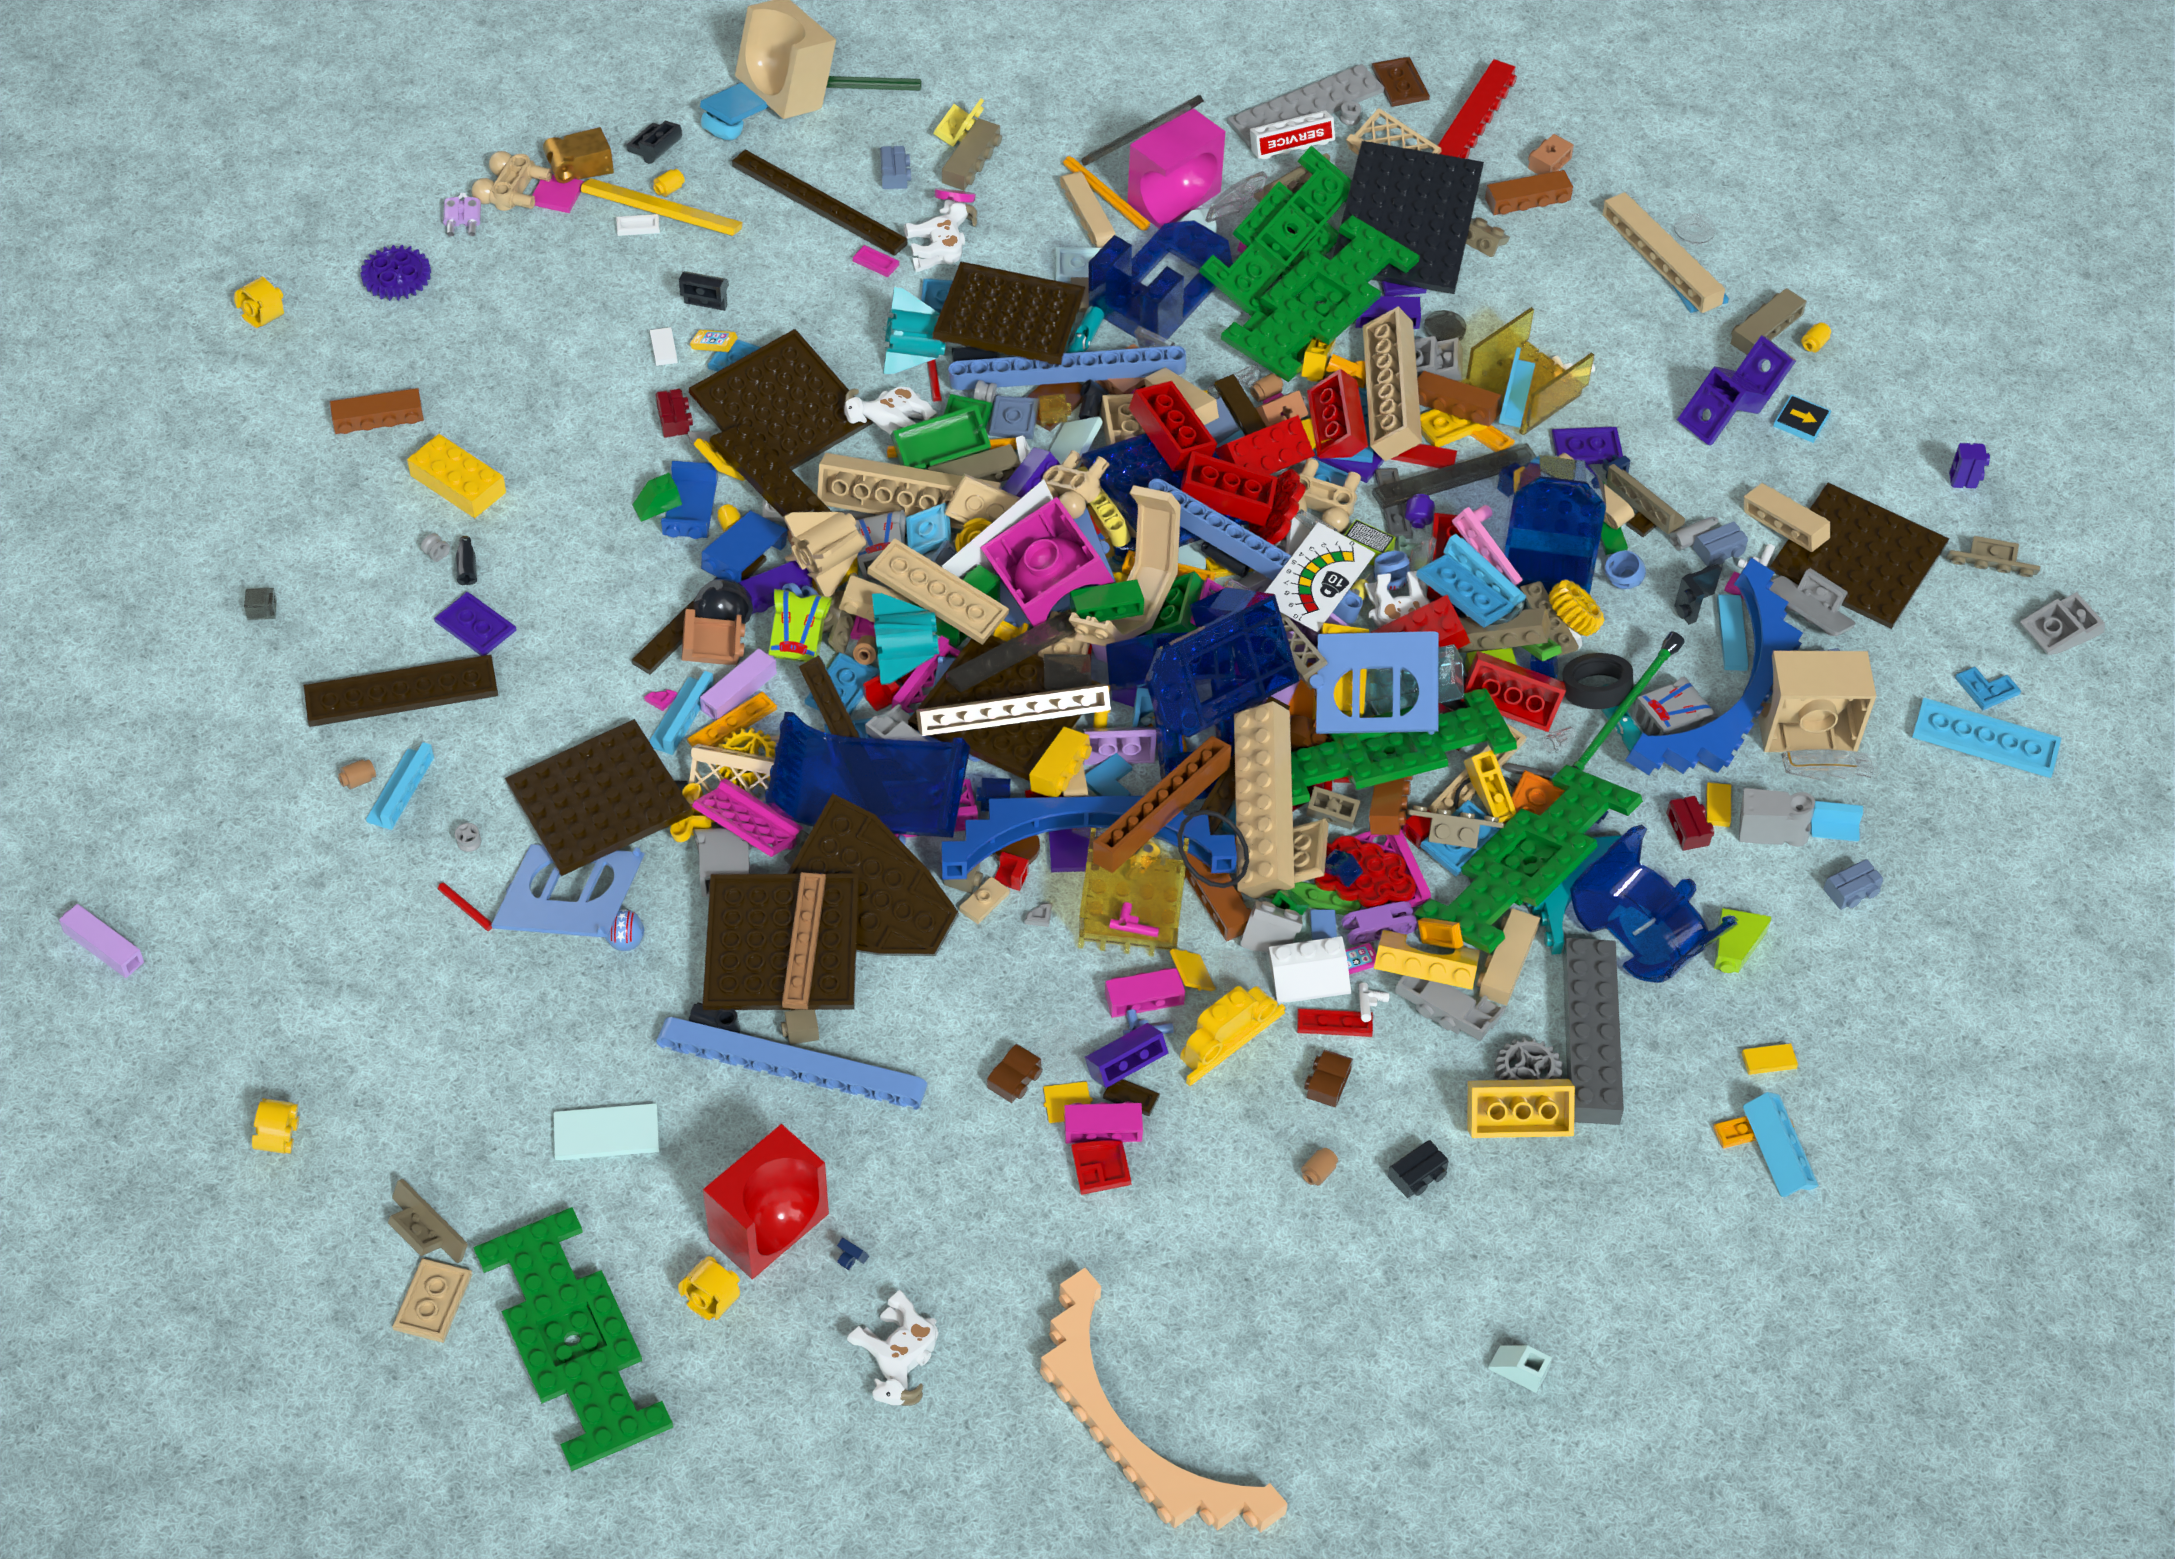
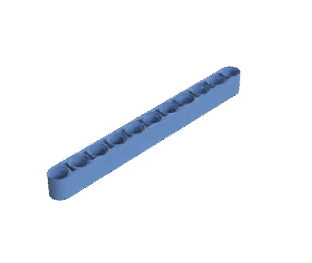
[948,346,1186,390]
[1148,479,1363,624]
[656,1017,927,1110]

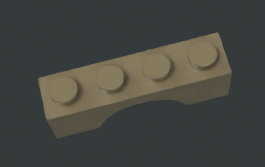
[1457,607,1551,653]

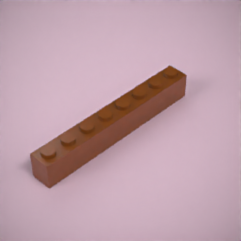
[1093,736,1231,873]

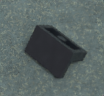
[952,347,997,362]

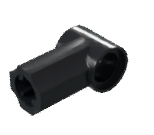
[1078,379,1109,420]
[689,1002,741,1033]

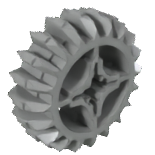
[1494,1037,1563,1080]

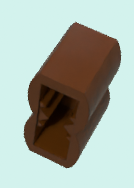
[987,1044,1043,1103]
[1304,1049,1353,1108]

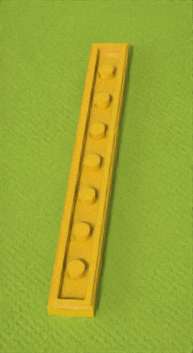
[581,178,743,236]

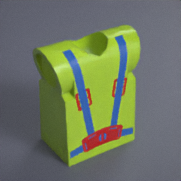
[769,589,832,662]

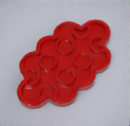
[1249,469,1306,545]
[1314,836,1416,908]

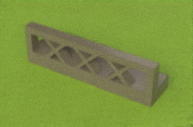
[1253,153,1330,202]
[1607,464,1685,534]
[1257,609,1328,690]

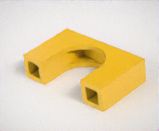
[1374,930,1480,990]

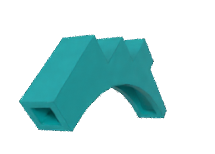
[1526,834,1640,955]

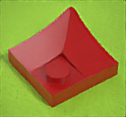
[1071,1141,1132,1195]

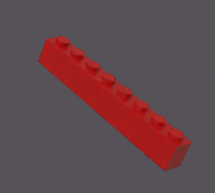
[1438,59,1517,159]

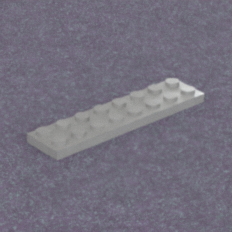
[1227,64,1384,147]

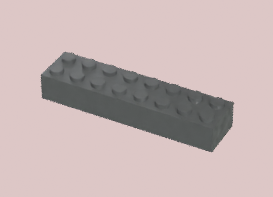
[1563,938,1624,1125]

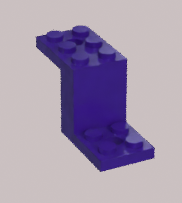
[1677,335,1796,446]

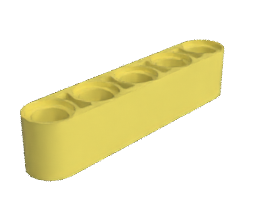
[1076,466,1131,547]

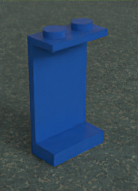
[661,461,718,539]
[701,510,787,582]

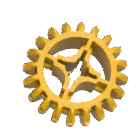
[1548,580,1605,637]
[715,727,780,791]

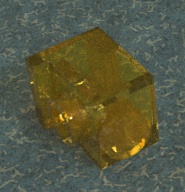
[1039,394,1071,427]

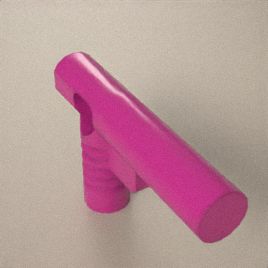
[1109,902,1159,938]

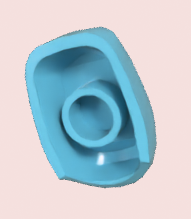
[701,112,744,141]

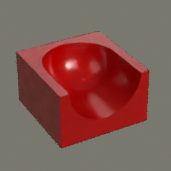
[703,1124,829,1280]

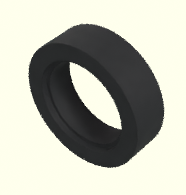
[1562,653,1634,709]

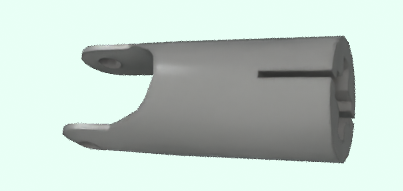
[1670,517,1718,551]

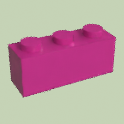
[1105,968,1185,1018]
[1064,1102,1143,1144]

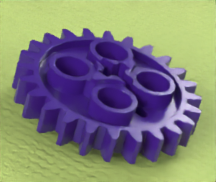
[360,245,431,301]

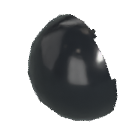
[694,579,753,624]

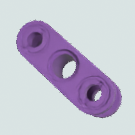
[1341,901,1418,945]

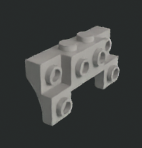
[865,704,968,786]
[1395,975,1506,1041]

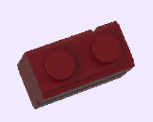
[655,389,693,438]
[1666,796,1714,851]

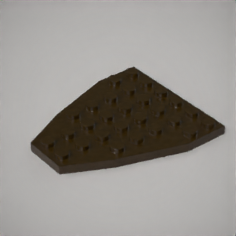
[787,794,959,956]

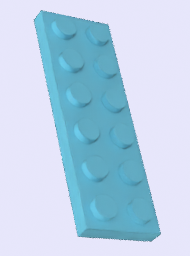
[1912,698,2062,778]

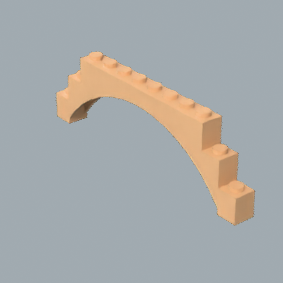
[1040,1268,1288,1533]

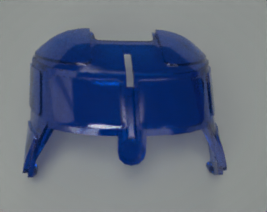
[1570,824,1738,983]

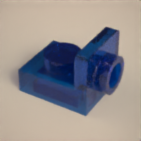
[1324,849,1363,887]

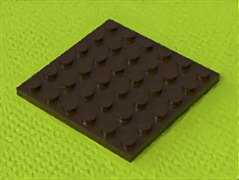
[932,261,1085,365]
[689,329,873,470]
[1769,482,1950,629]
[908,635,1101,782]
[505,719,694,876]
[702,874,859,1010]

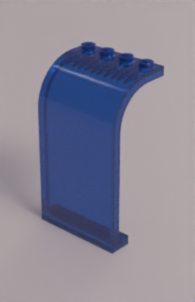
[765,712,970,838]

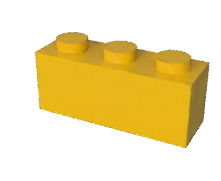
[1029,727,1092,797]

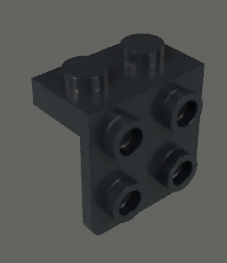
[1674,564,1722,625]

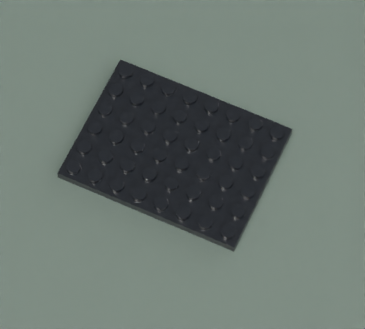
[1333,141,1484,294]

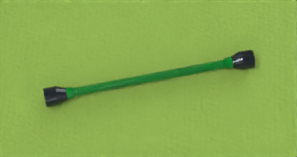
[1571,631,1685,771]

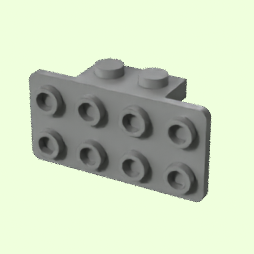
[1769,568,1856,636]

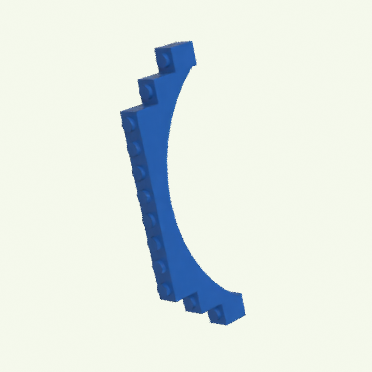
[1625,557,1803,775]
[942,795,1237,880]

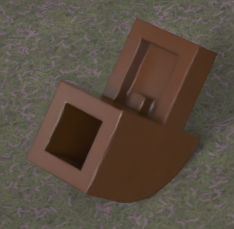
[1290,715,1331,752]

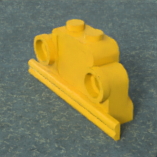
[1180,986,1285,1086]

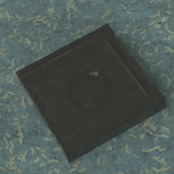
[1043,654,1092,692]

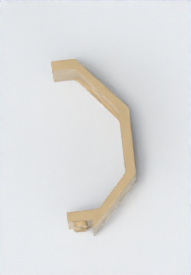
[1069,485,1181,648]

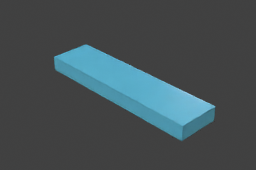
[1717,594,1748,671]

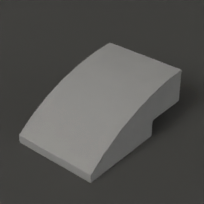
[1414,336,1463,381]
[2020,592,2105,655]

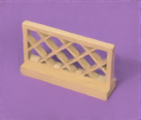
[1346,108,1441,155]
[689,744,791,813]

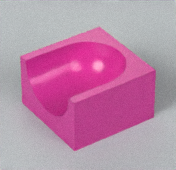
[1127,106,1226,231]
[980,497,1115,636]

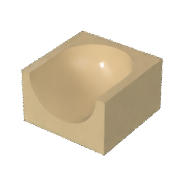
[735,0,836,119]
[1758,651,1876,752]

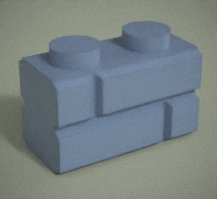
[880,146,911,189]
[1693,521,1748,566]
[1823,859,1883,910]

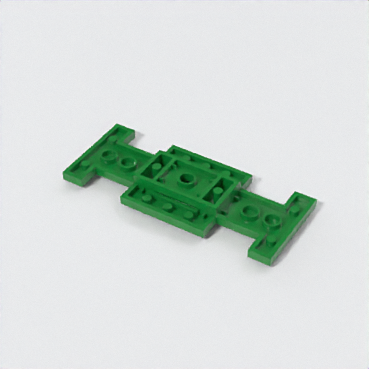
[1199,145,1352,317]
[1221,215,1420,382]
[1291,688,1517,806]
[1414,764,1643,954]
[473,1207,673,1472]

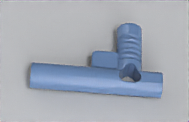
[1123,1009,1174,1036]

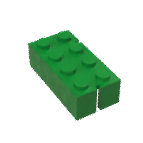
[890,405,991,470]

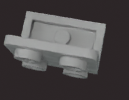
[1241,900,1303,956]

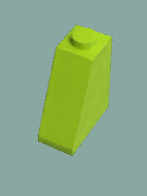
[1714,908,1771,973]

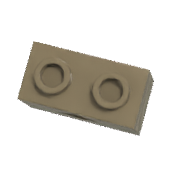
[1306,786,1361,830]

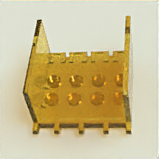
[1461,307,1595,435]
[1078,828,1189,959]

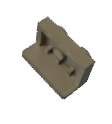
[1466,217,1510,257]

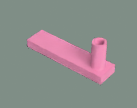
[1452,505,1523,586]

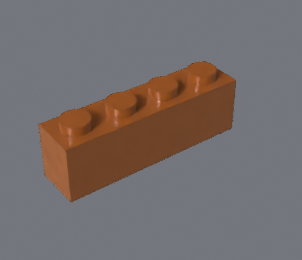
[1485,170,1573,215]
[1417,371,1502,427]
[330,388,424,434]
[1369,776,1413,835]
[1181,854,1252,942]

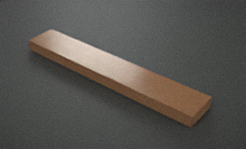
[782,872,826,1010]

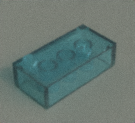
[1365,644,1464,716]

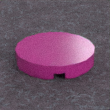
[934,188,976,203]

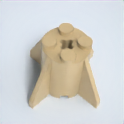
[783,512,866,597]

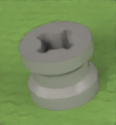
[1340,101,1361,126]
[974,380,997,404]
[421,533,450,562]
[455,823,482,852]

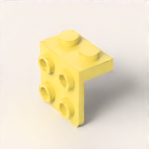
[933,98,984,147]

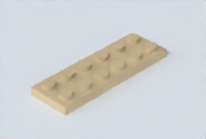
[867,538,1009,645]

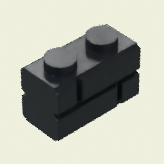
[1388,1140,1449,1198]

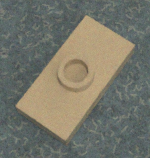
[959,877,1010,924]

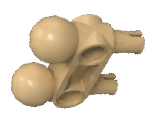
[471,151,552,211]
[1042,450,1110,519]
[1295,459,1361,534]

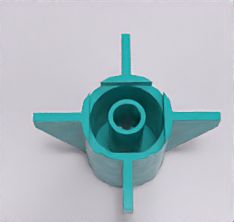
[883,287,945,374]
[872,593,939,685]

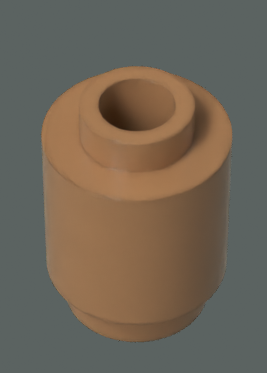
[1250,373,1283,402]
[853,635,878,665]
[338,759,376,790]
[1301,1148,1338,1186]

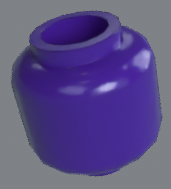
[1405,494,1435,529]

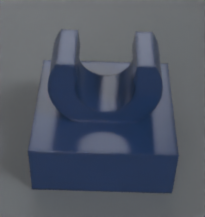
[1602,455,1631,479]
[837,1237,869,1270]

